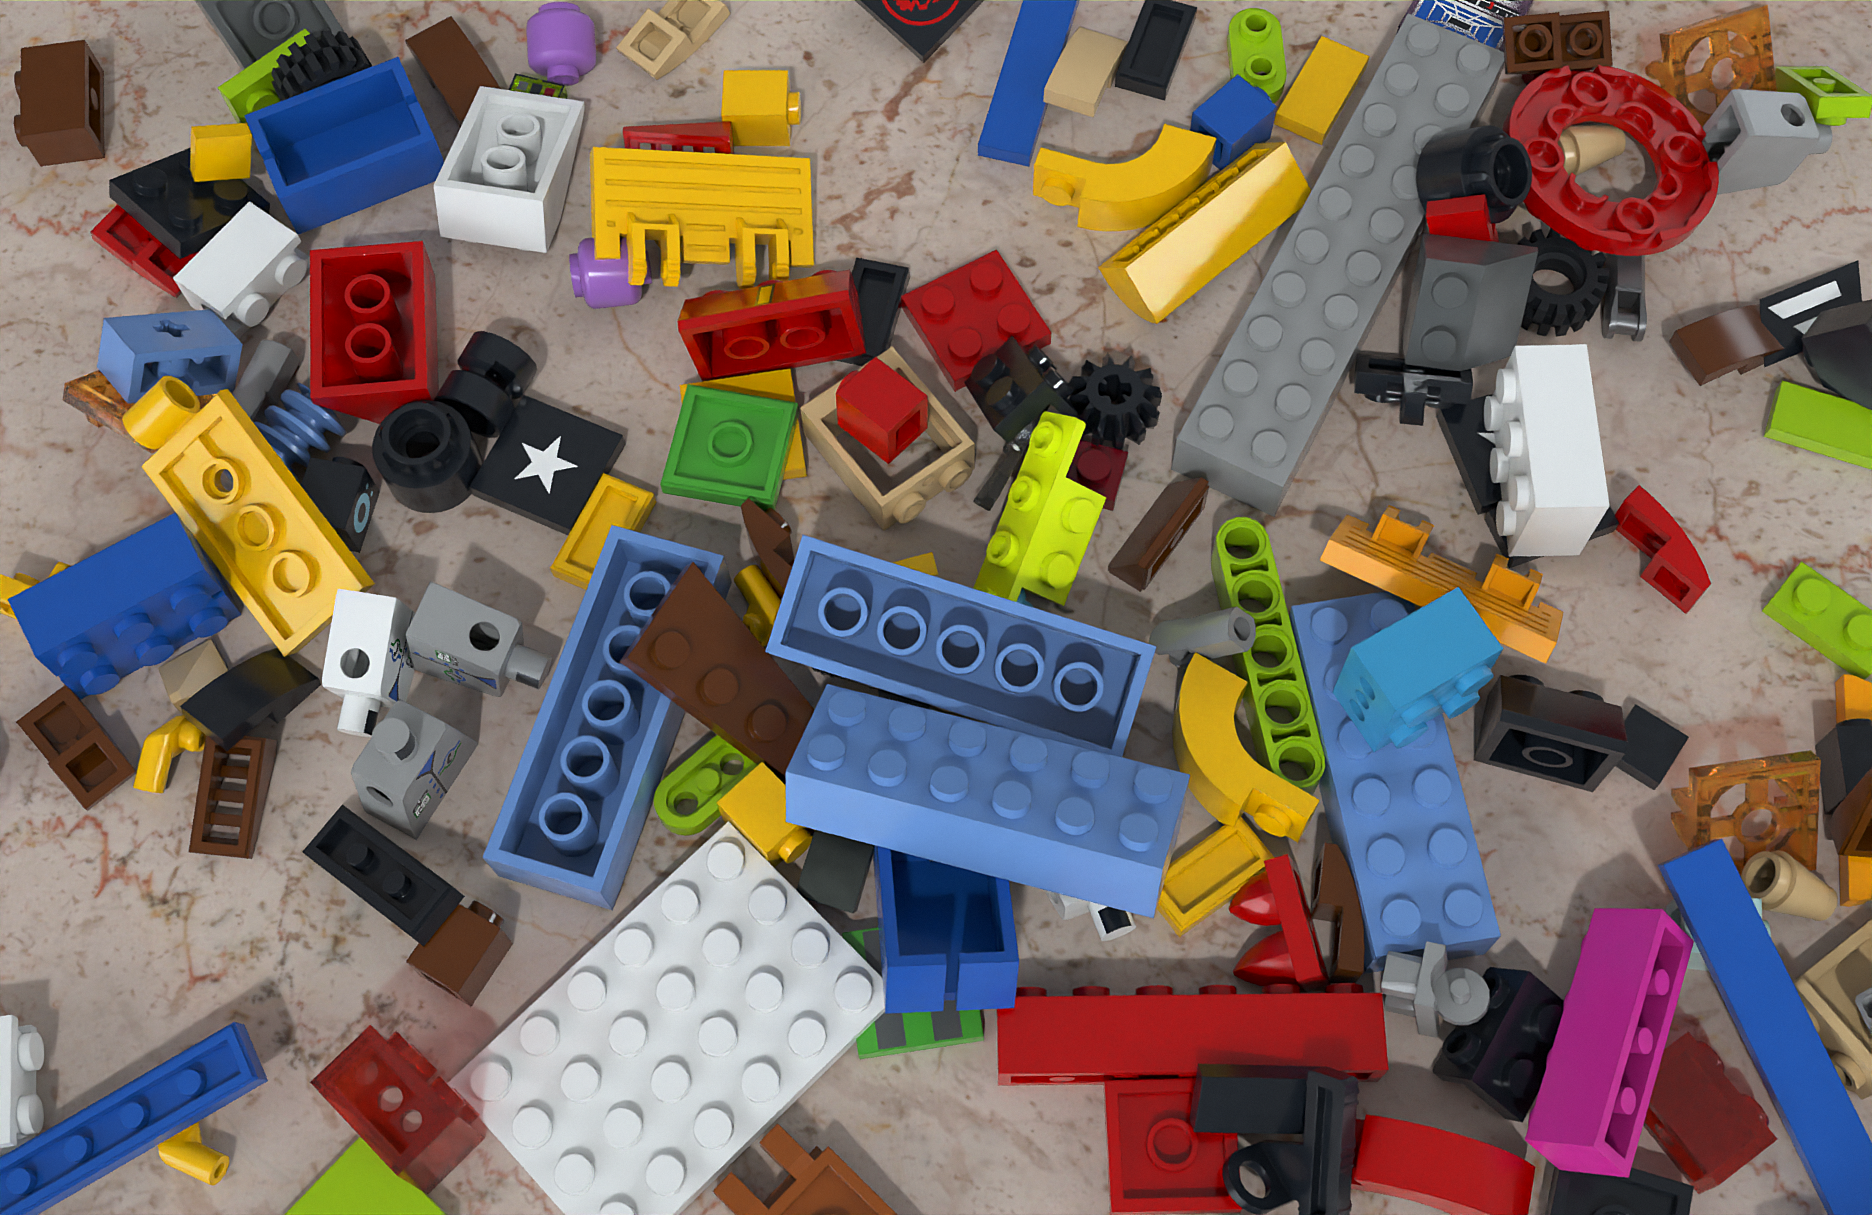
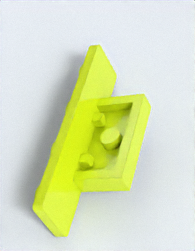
[973,411,1106,606]

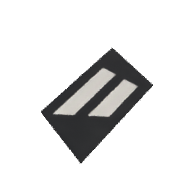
[1759,261,1862,368]

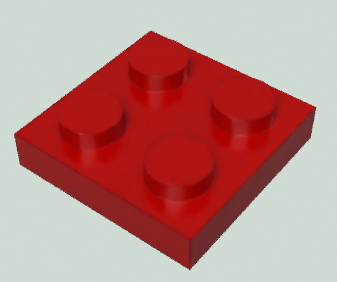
[901,249,1052,392]
[1103,1078,1243,1215]

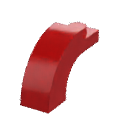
[1351,1114,1536,1215]

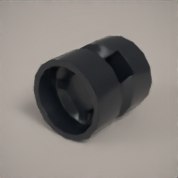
[434,331,537,438]

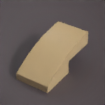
[616,0,731,80]
[1043,26,1128,118]

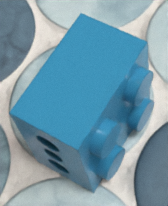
[1332,587,1504,752]

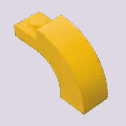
[1033,124,1217,231]
[1172,652,1320,843]

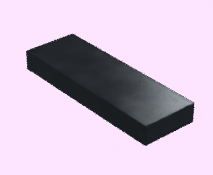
[302,804,465,947]

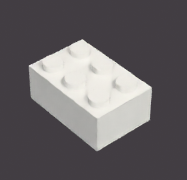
[1484,344,1609,557]

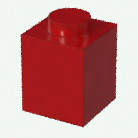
[836,357,928,464]

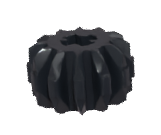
[1068,353,1162,450]

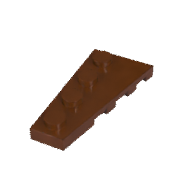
[620,562,815,785]

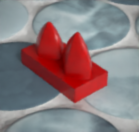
[1229,854,1331,991]

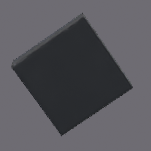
[1615,704,1689,790]

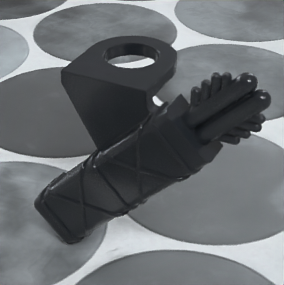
[1222,1066,1360,1215]

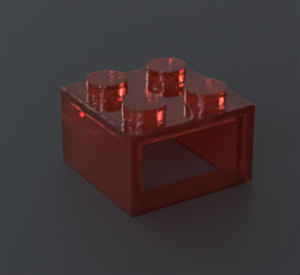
[310,1025,485,1194]

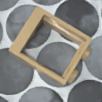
[800,347,975,531]

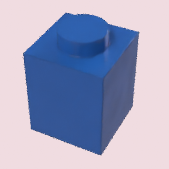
[1190,74,1277,171]

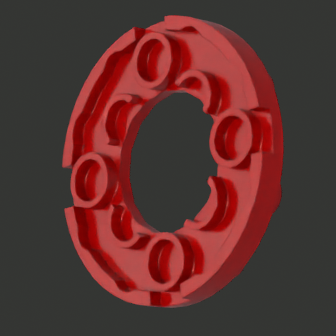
[1502,65,1719,256]

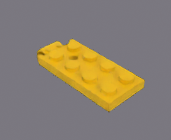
[122,376,375,657]

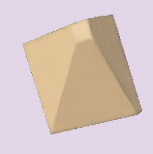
[158,639,229,715]

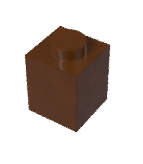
[406,900,513,1007]

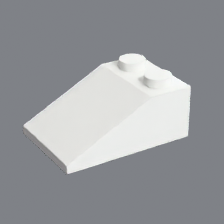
[434,86,585,253]

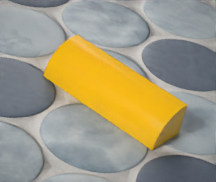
[1098,142,1311,324]

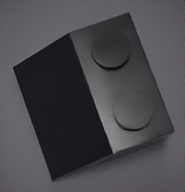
[1474,674,1628,792]

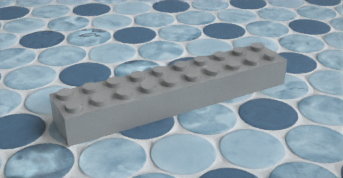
[1171,13,1505,517]

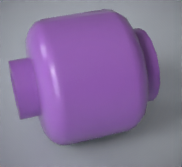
[526,2,596,86]
[569,237,652,309]

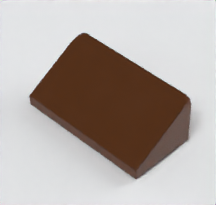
[1108,477,1209,592]

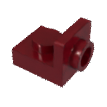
[1066,440,1129,511]

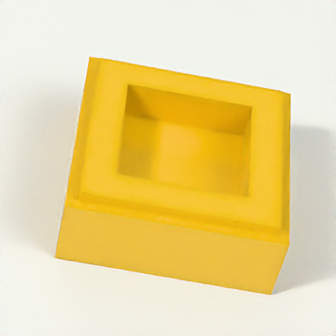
[190,123,252,182]

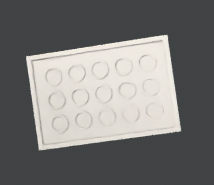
[448,821,885,1215]

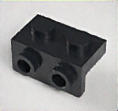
[964,336,1079,443]
[1433,967,1564,1123]

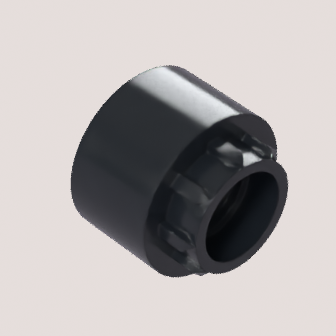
[1416,125,1532,224]
[372,400,483,513]

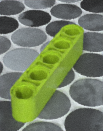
[1211,517,1325,796]

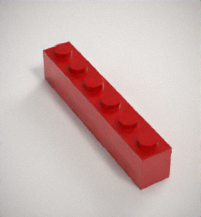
[996,983,1389,1086]

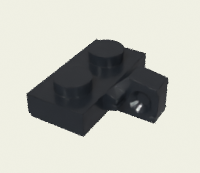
[1354,354,1473,426]

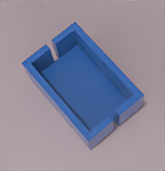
[244,57,444,235]
[8,513,242,700]
[873,845,1019,1014]

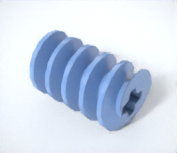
[223,383,347,482]

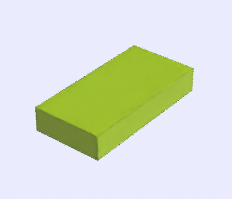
[1764,380,1872,470]

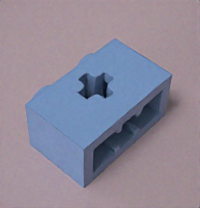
[97,309,243,403]

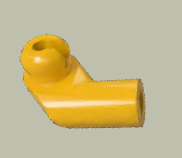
[734,565,782,647]
[133,715,206,793]
[158,1121,229,1186]

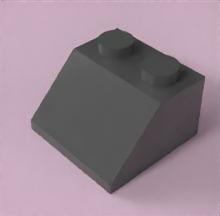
[1402,233,1538,371]

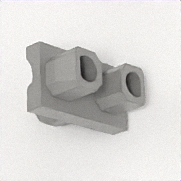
[1381,941,1490,1038]

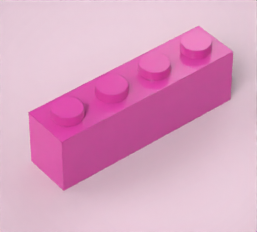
[1525,908,1694,1178]

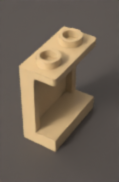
[1792,918,1872,1100]

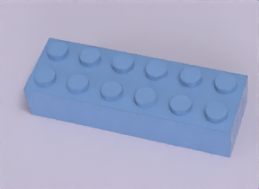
[483,525,732,911]
[765,535,1157,757]
[1289,591,1501,974]
[786,684,1190,918]

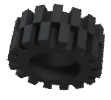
[271,30,372,101]
[1517,228,1610,337]

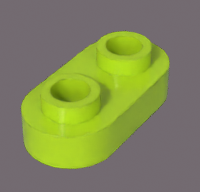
[1227,8,1287,103]
[654,735,758,836]

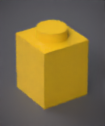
[721,70,801,146]
[717,762,815,868]

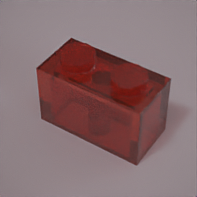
[1643,1031,1778,1194]

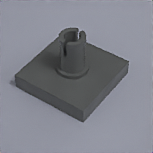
[195,0,344,70]

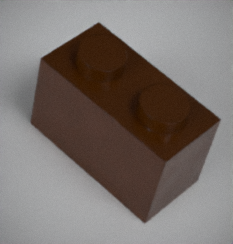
[14,40,105,167]

